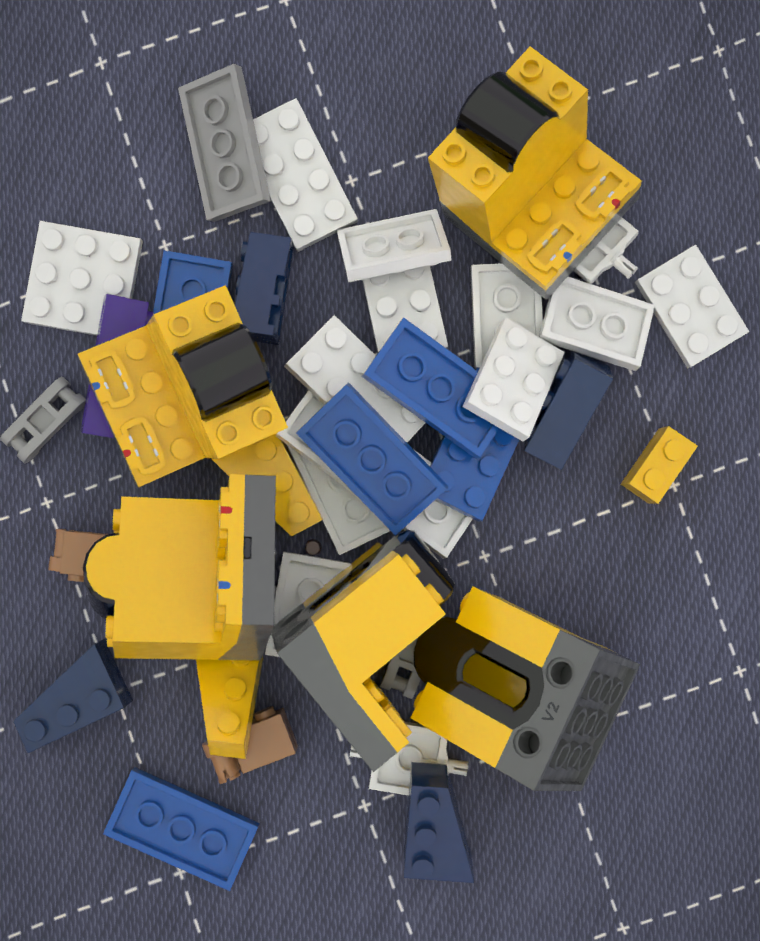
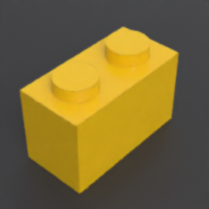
[621,426,698,504]

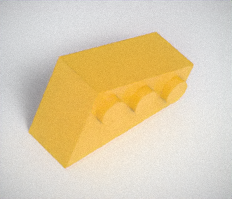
[212,433,324,536]
[196,656,263,759]

